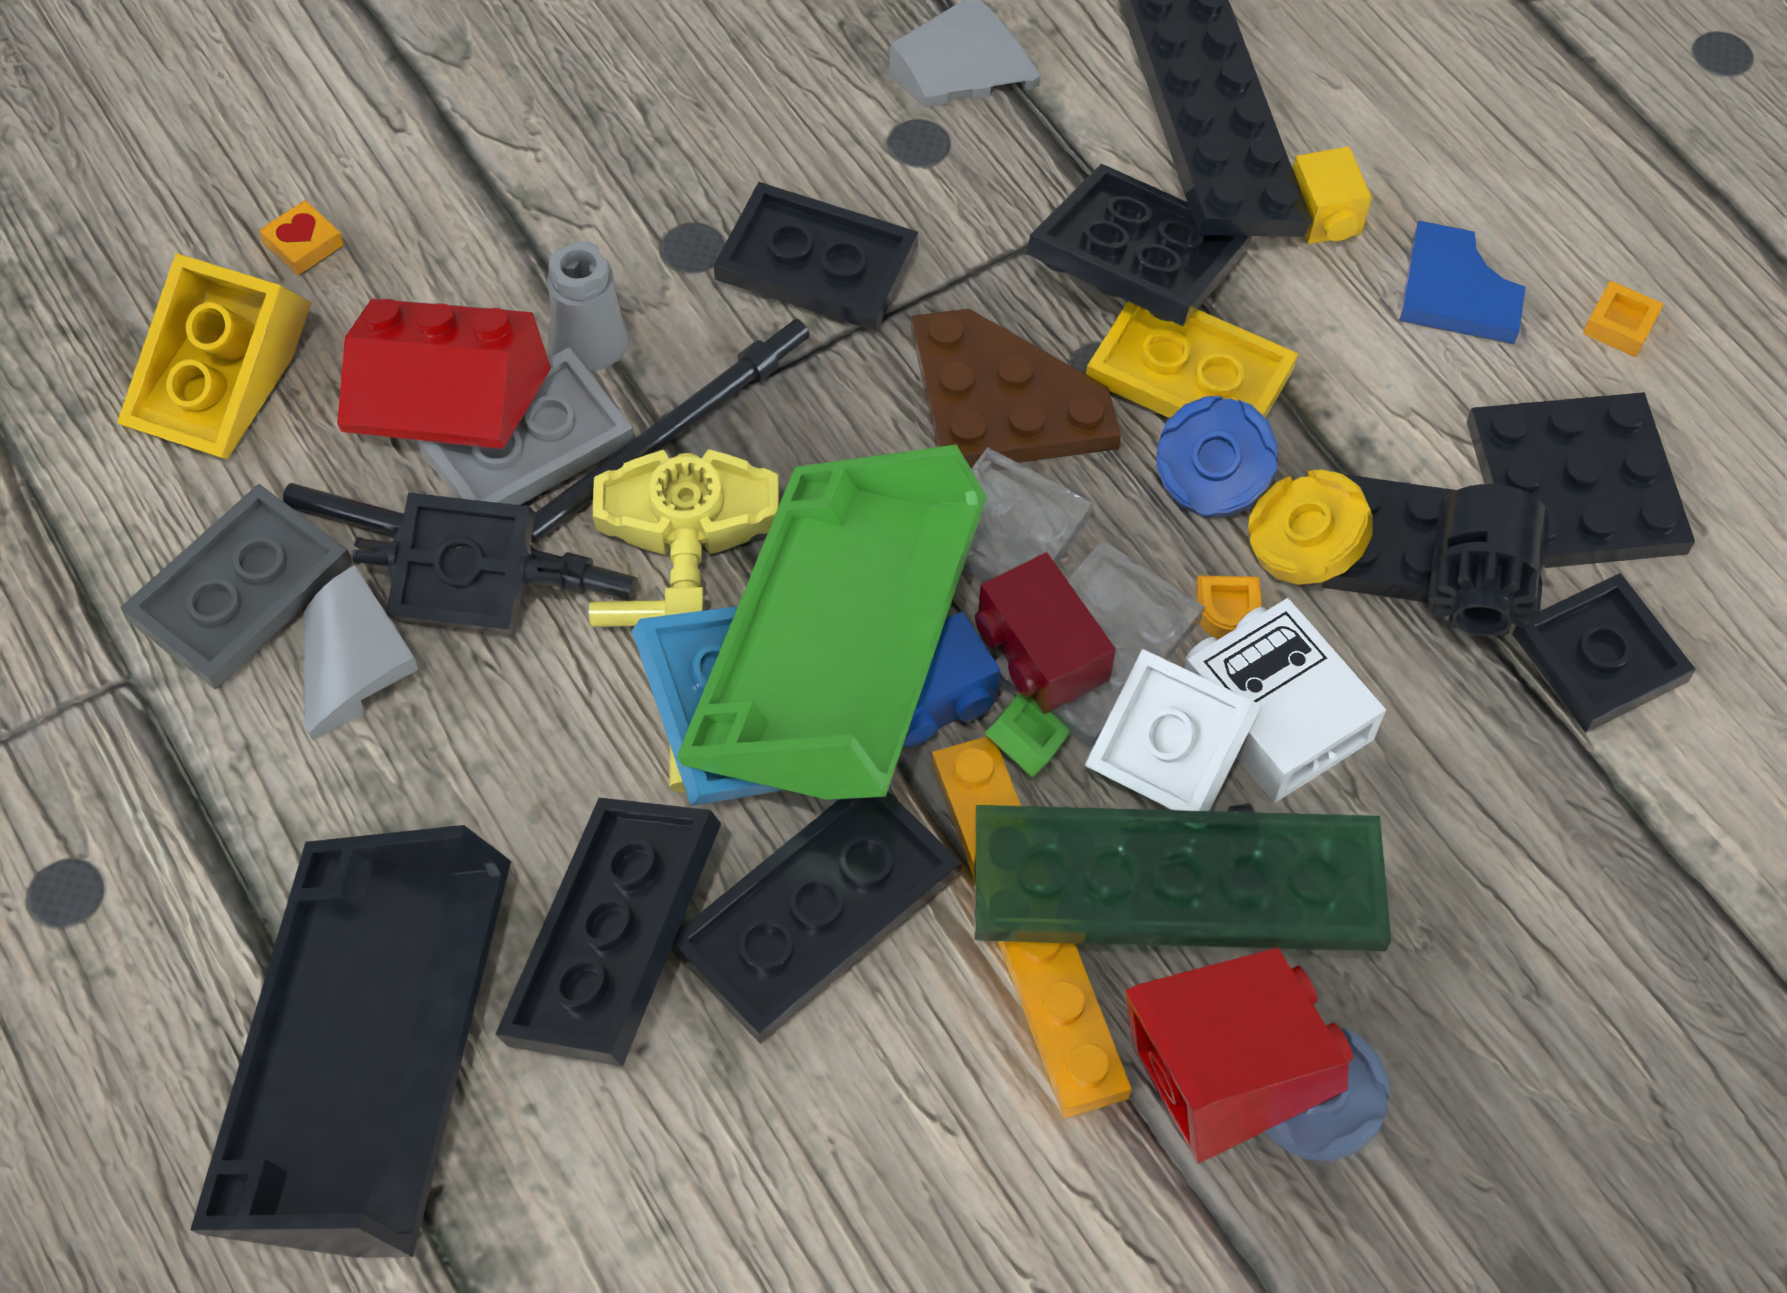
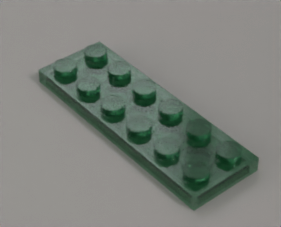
[974,805,1391,952]

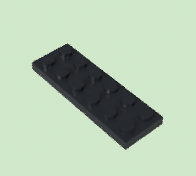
[1119,0,1312,237]

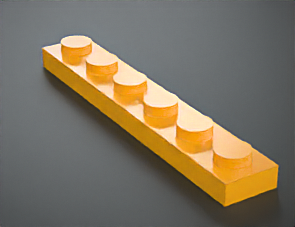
[931,736,1132,1119]

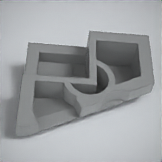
[889,0,1040,107]
[304,565,418,741]

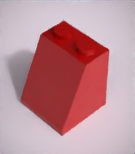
[1125,947,1353,1164]

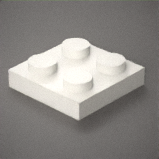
[1085,649,1261,825]

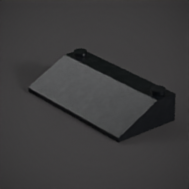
[190,825,511,1257]

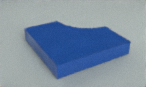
[1399,220,1525,344]

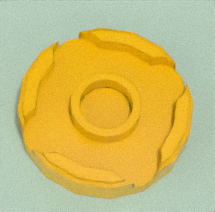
[1248,469,1373,585]

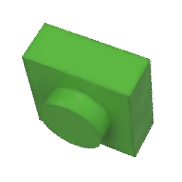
[985,692,1071,777]

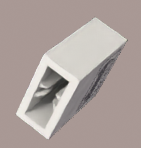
[1185,598,1386,803]

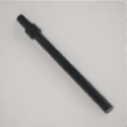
[531,319,810,543]
[283,483,638,601]

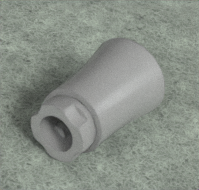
[547,241,630,371]

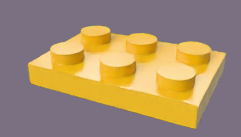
[1086,301,1299,418]

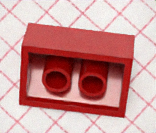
[337,299,551,449]

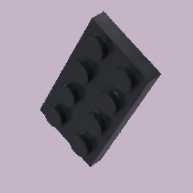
[671,791,961,1044]
[495,797,721,1067]

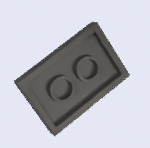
[120,484,352,690]

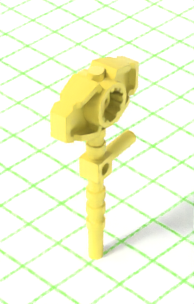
[589,449,779,792]

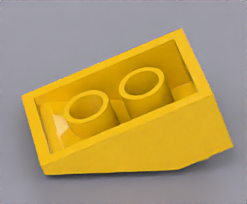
[117,253,312,460]

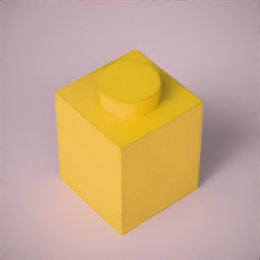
[1293,146,1372,244]

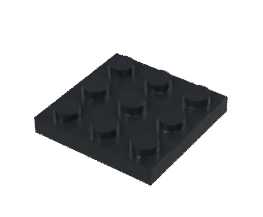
[1025,163,1252,326]
[1466,392,1695,568]

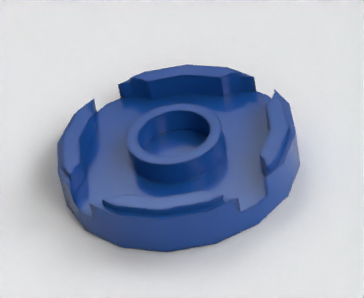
[1156,396,1278,518]

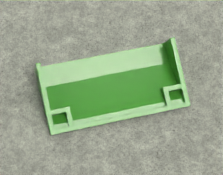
[676,444,987,800]

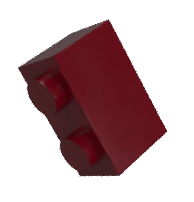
[975,552,1116,714]

